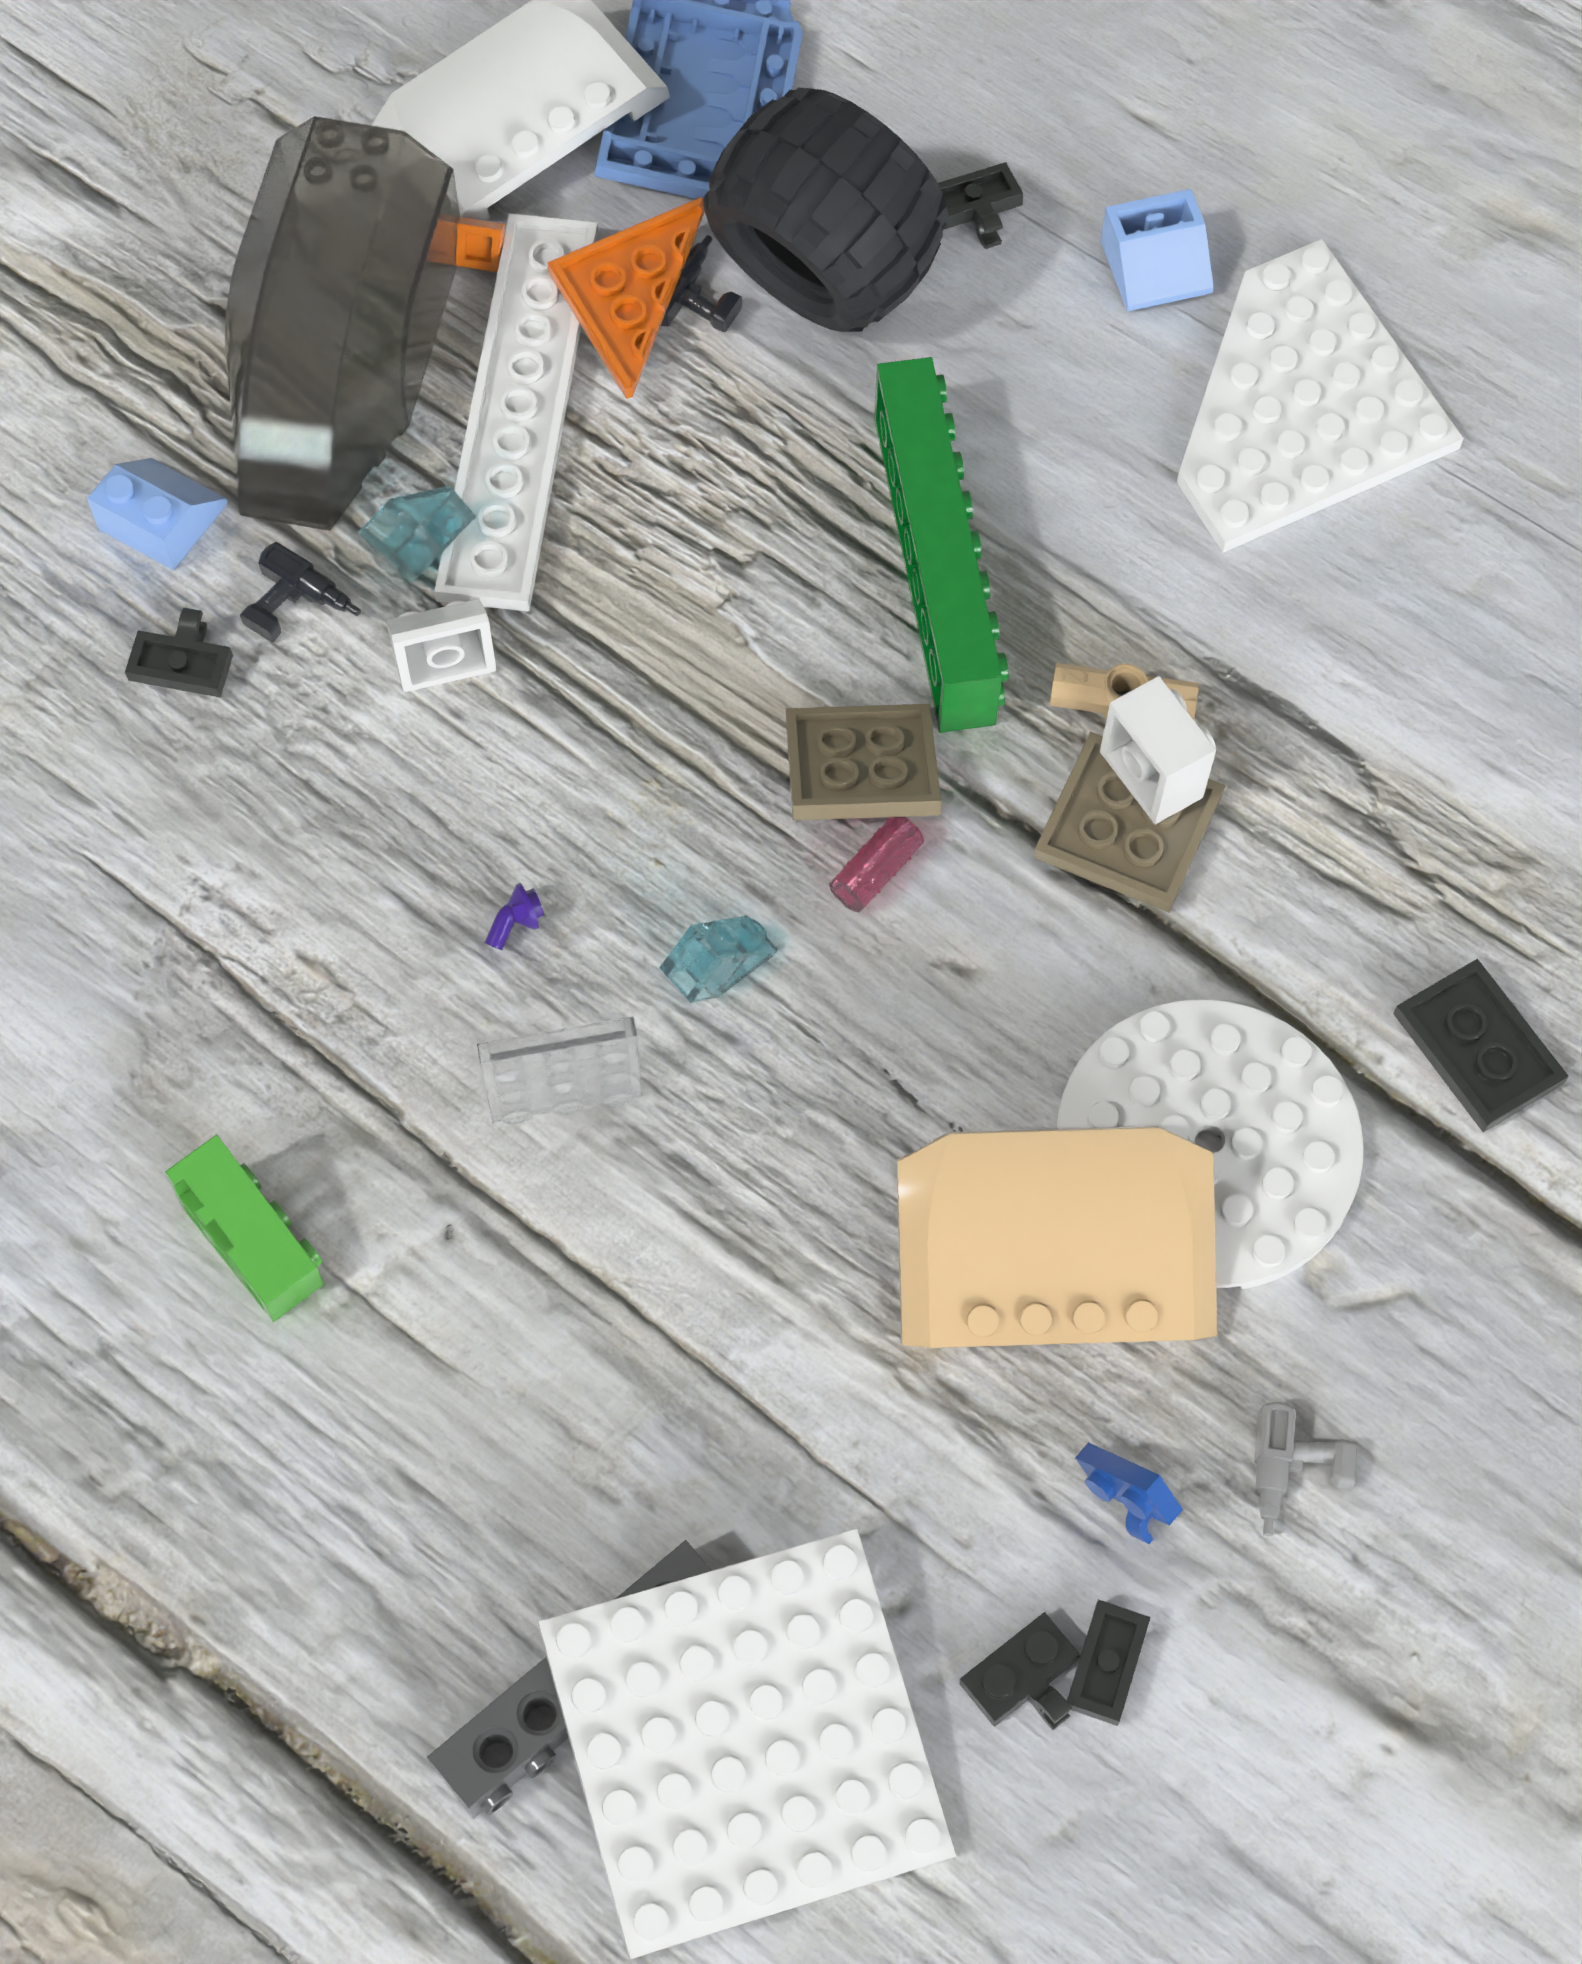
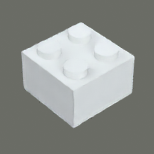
[1100,676,1216,825]

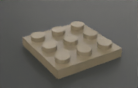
[786,704,941,820]
[1033,732,1226,913]

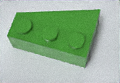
[165,1134,324,1322]

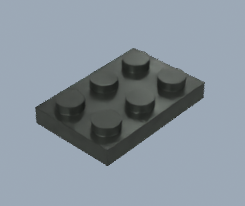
[1393,958,1569,1133]

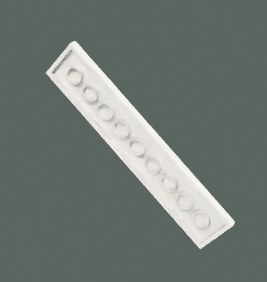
[434,213,598,612]

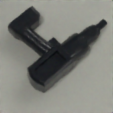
[661,235,742,333]
[240,542,361,642]

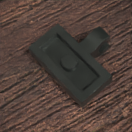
[938,162,1023,249]
[125,607,233,698]
[959,1612,1080,1730]

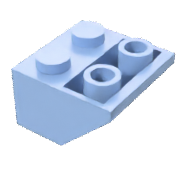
[1100,189,1213,311]

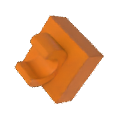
[456,217,505,272]

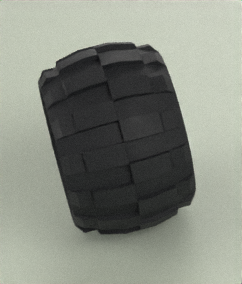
[703,87,949,332]

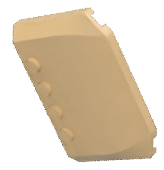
[897,1126,1217,1348]

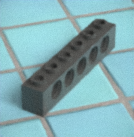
[427,1540,713,1819]

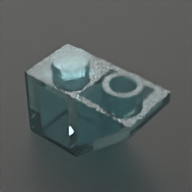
[358,486,477,584]
[659,915,778,1003]

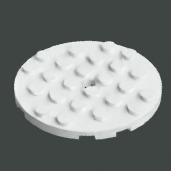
[1056,1000,1364,1289]

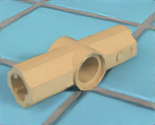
[1049,663,1199,720]

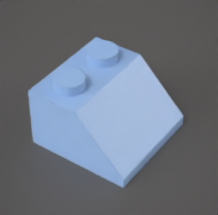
[87,458,228,571]

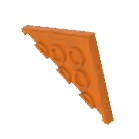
[547,197,705,399]

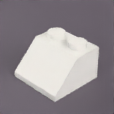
[386,599,496,692]

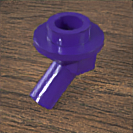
[484,883,545,950]

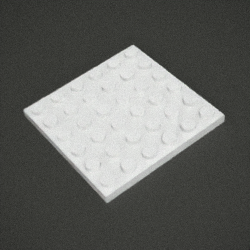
[538,1529,956,1959]

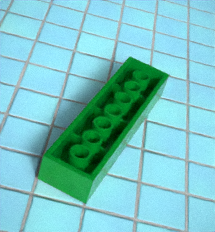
[874,357,1009,733]

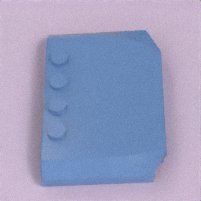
[595,0,803,199]

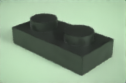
[1067,1599,1151,1726]

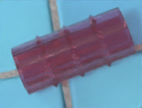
[829,817,925,912]

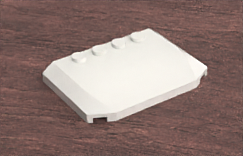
[367,0,670,243]

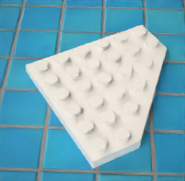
[1177,239,1464,552]

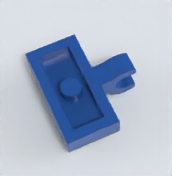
[1075,1442,1183,1544]

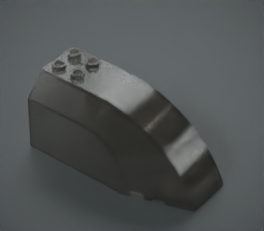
[225,116,460,531]

